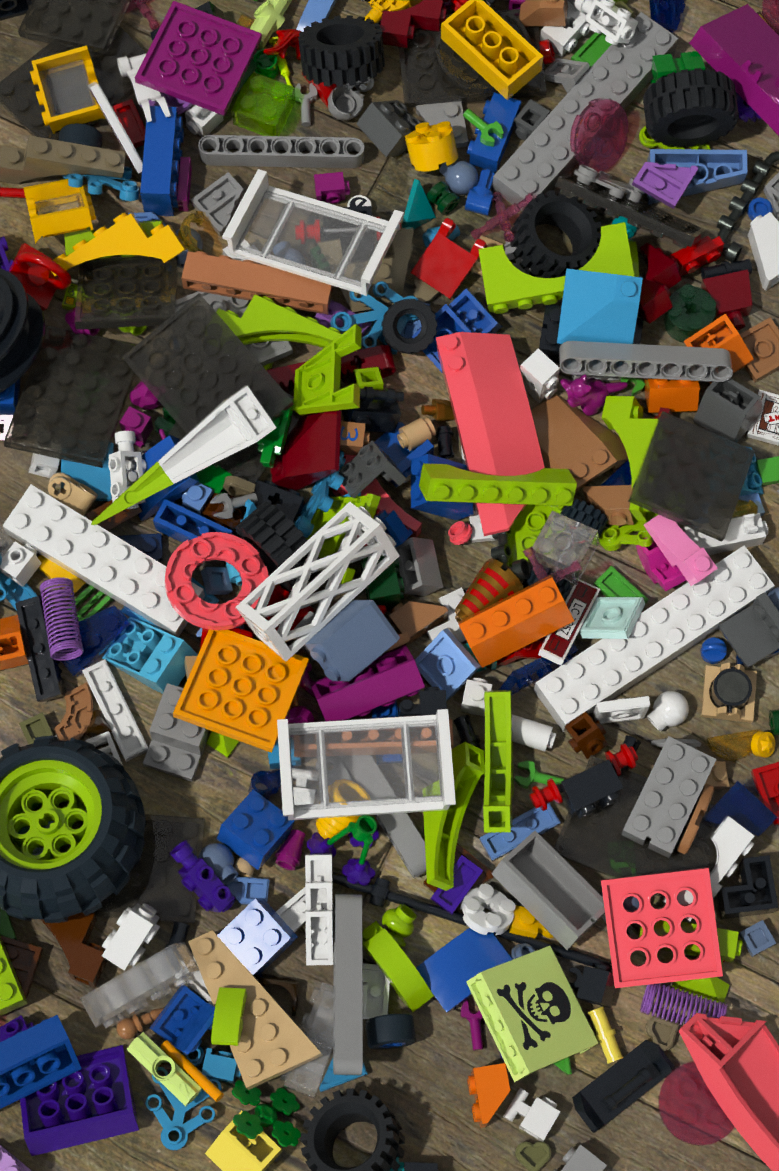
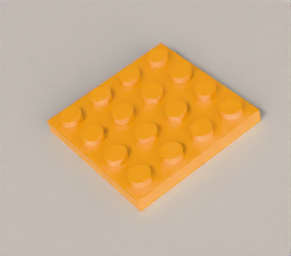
[173,630,309,753]

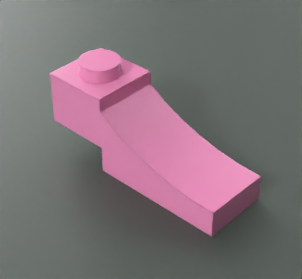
[644,510,718,586]

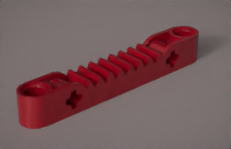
[222,345,397,403]

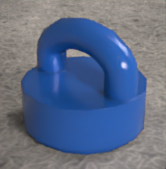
[700,637,727,664]

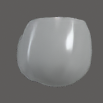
[327,84,365,121]

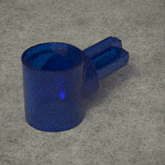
[248,766,296,800]

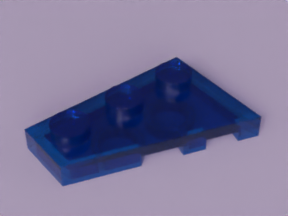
[52,605,133,677]

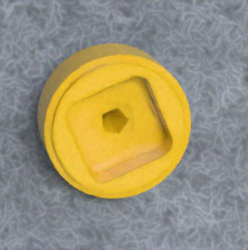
[751,731,775,758]

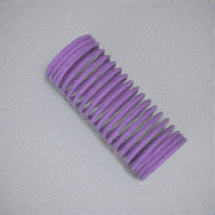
[40,577,84,661]
[640,983,728,1025]

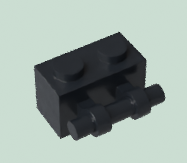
[342,386,404,433]
[399,687,447,717]

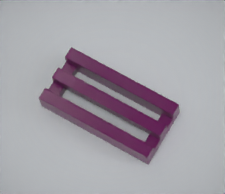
[177,157,192,212]

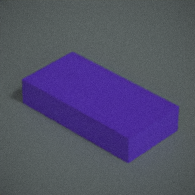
[430,855,483,915]

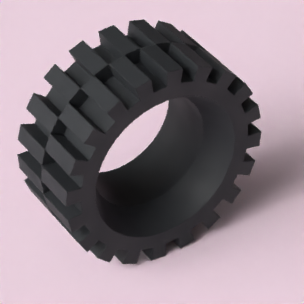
[298,15,385,87]
[510,190,602,278]
[235,502,322,593]
[300,1088,405,1171]

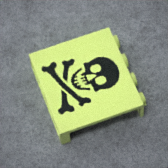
[466,946,599,1082]

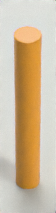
[160,1040,224,1102]

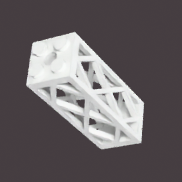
[236,502,400,661]

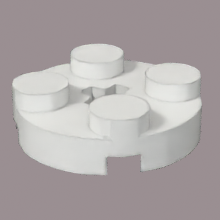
[461,884,515,935]

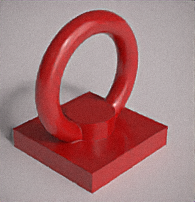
[8,243,72,311]

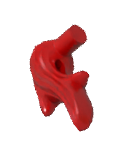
[263,29,301,60]

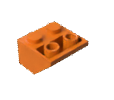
[684,314,754,385]
[644,378,700,413]
[0,615,29,670]
[467,1063,510,1128]

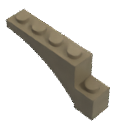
[0,135,126,184]

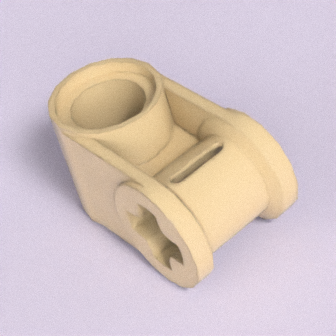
[48,472,98,516]

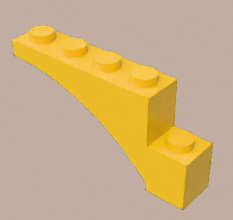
[51,212,186,276]

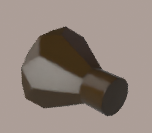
[86,710,112,738]

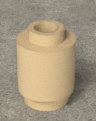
[397,418,436,451]

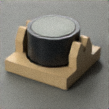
[701,663,757,723]

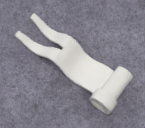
[117,53,171,122]

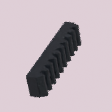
[15,596,67,702]

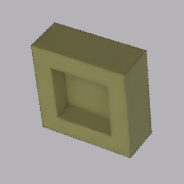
[19,712,54,745]

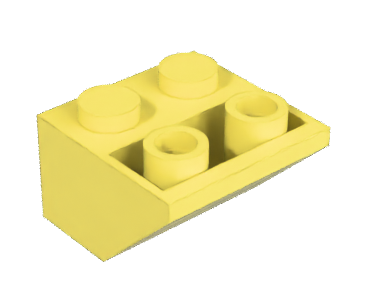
[205,1110,282,1171]

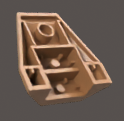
[531,394,629,497]

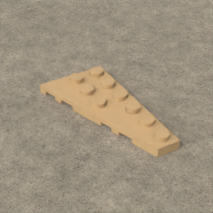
[188,930,323,1090]

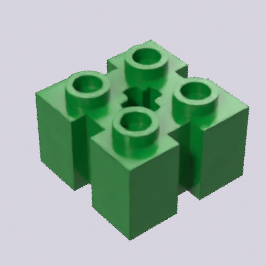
[651,51,705,84]

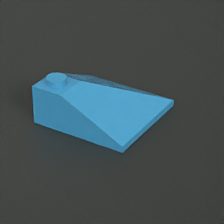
[557,268,643,344]

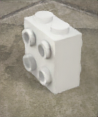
[102,903,160,971]

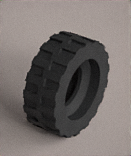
[381,299,437,354]

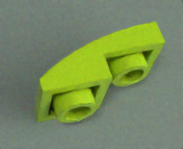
[211,987,247,1046]

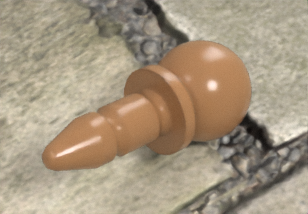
[116,1008,164,1039]

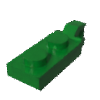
[257,396,295,468]

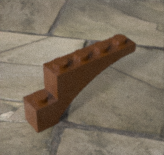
[40,912,108,988]

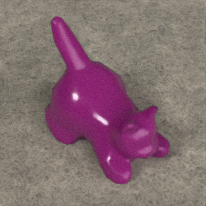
[560,374,628,416]

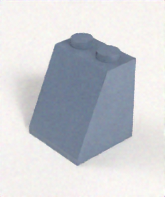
[305,600,400,682]

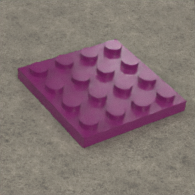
[135,1,262,116]

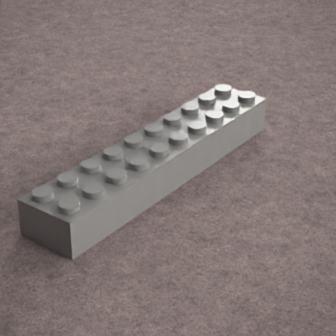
[492,12,679,211]

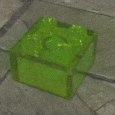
[231,72,295,136]

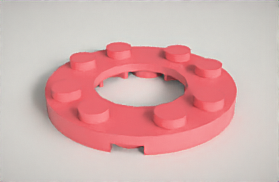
[165,532,269,630]

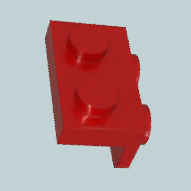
[668,236,724,277]

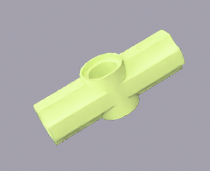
[250,0,292,50]
[127,1032,202,1106]

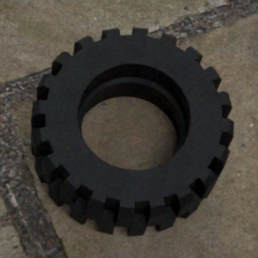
[643,68,739,147]

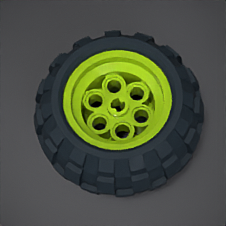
[0,736,146,923]

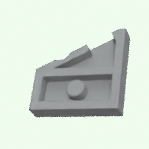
[191,172,244,236]

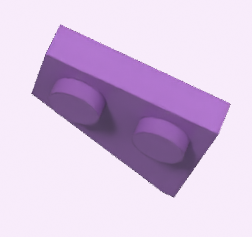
[632,162,699,209]

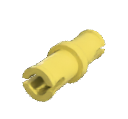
[588,1006,624,1064]

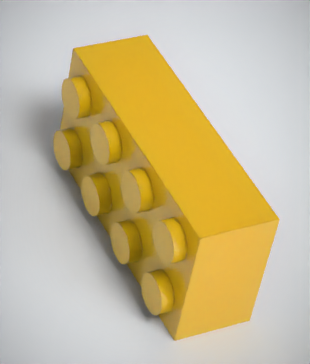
[441,0,543,100]

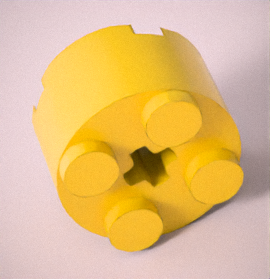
[405,121,459,171]

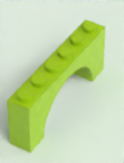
[478,222,635,314]

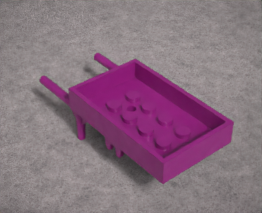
[689,4,779,136]

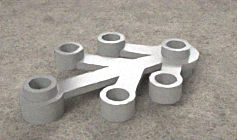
[574,164,645,203]

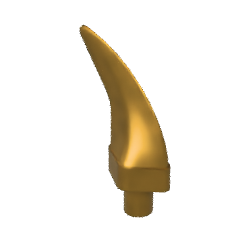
[421,399,455,421]

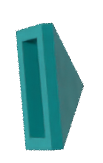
[402,179,436,230]

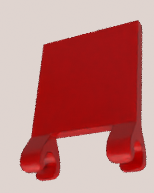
[411,218,488,300]

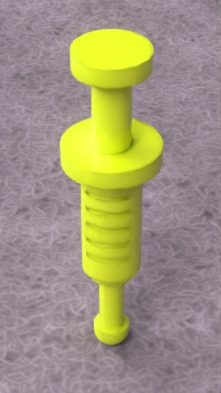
[268,36,293,90]

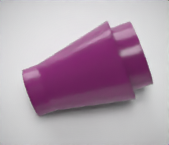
[275,829,306,871]

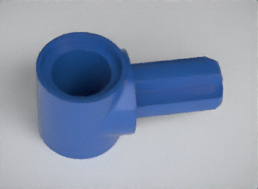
[465,169,495,216]

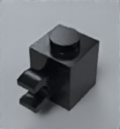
[569,964,615,1008]

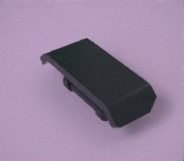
[572,1040,675,1133]

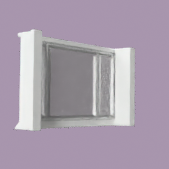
[222,169,404,296]
[277,709,456,820]

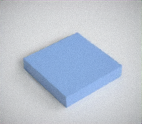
[415,628,481,701]

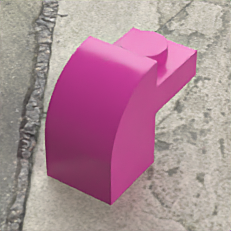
[636,538,686,592]

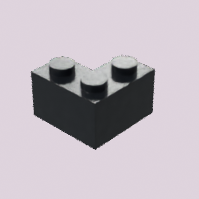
[717,855,778,919]

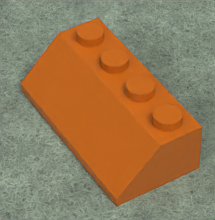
[458,575,574,668]

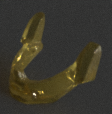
[178,211,204,253]

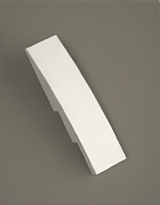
[305,854,333,965]

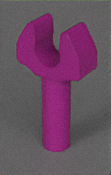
[460,1000,483,1050]

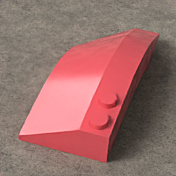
[436,332,545,536]
[679,1013,779,1171]

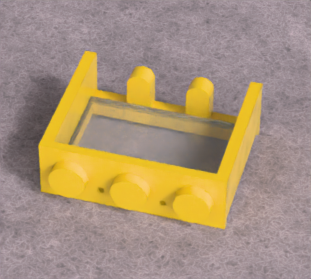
[30,45,106,134]
[23,179,96,244]

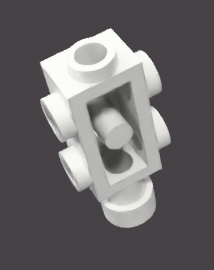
[574,0,638,45]
[108,431,146,509]

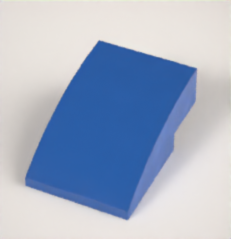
[410,288,503,373]
[138,435,199,521]
[416,928,513,1013]

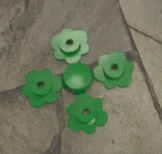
[232,1080,301,1147]

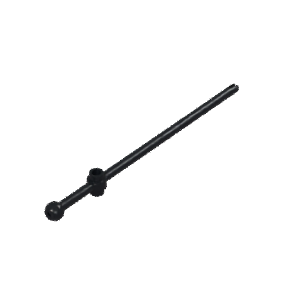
[332,871,612,971]

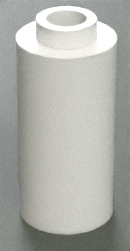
[512,714,556,752]

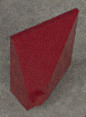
[270,410,341,491]

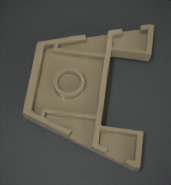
[318,227,414,312]

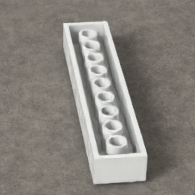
[534,545,775,732]

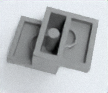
[143,683,210,782]

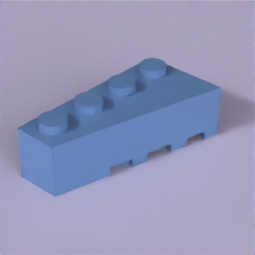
[647,149,748,205]

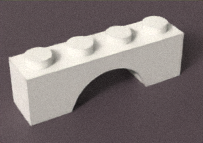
[662,816,754,921]

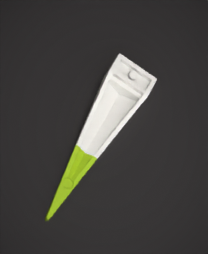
[91,385,277,525]

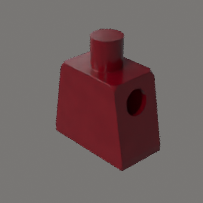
[700,269,752,330]

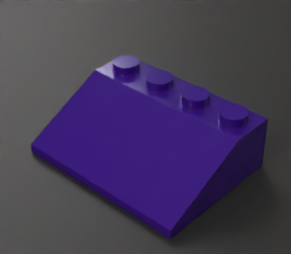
[20,1045,139,1156]

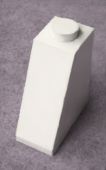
[748,212,779,291]

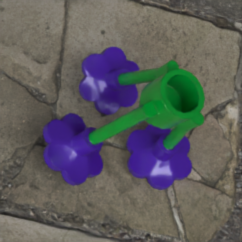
[307,815,379,885]

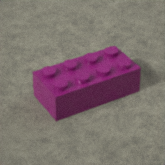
[310,644,425,721]

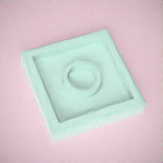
[579,597,645,639]

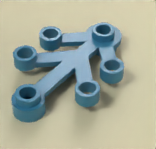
[61,166,139,201]
[330,281,419,349]
[295,450,346,538]
[145,1046,222,1150]

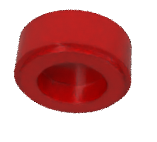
[539,39,555,65]

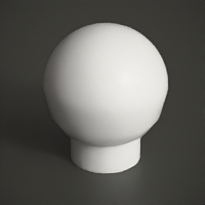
[647,691,689,732]

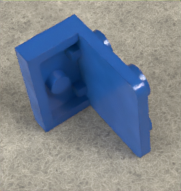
[375,422,434,488]
[150,984,215,1055]

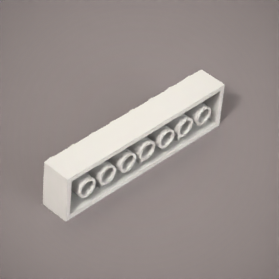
[3,484,205,637]

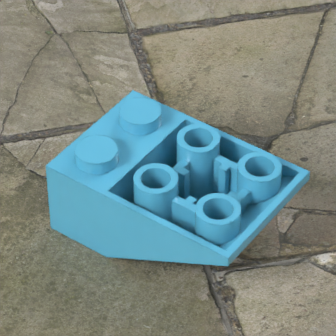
[102,617,198,694]

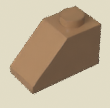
[518,0,568,26]
[583,485,635,526]
[389,601,448,646]

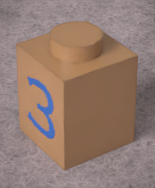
[340,421,370,456]

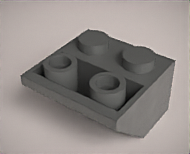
[356,100,421,157]
[693,378,763,444]

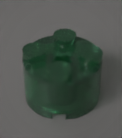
[663,284,716,343]

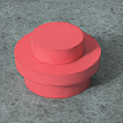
[448,521,472,545]

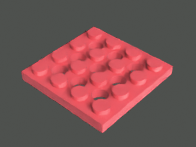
[601,867,723,988]

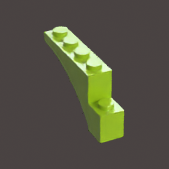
[205,295,341,353]
[602,396,667,521]
[483,690,514,833]
[422,742,485,891]

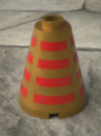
[455,558,524,622]

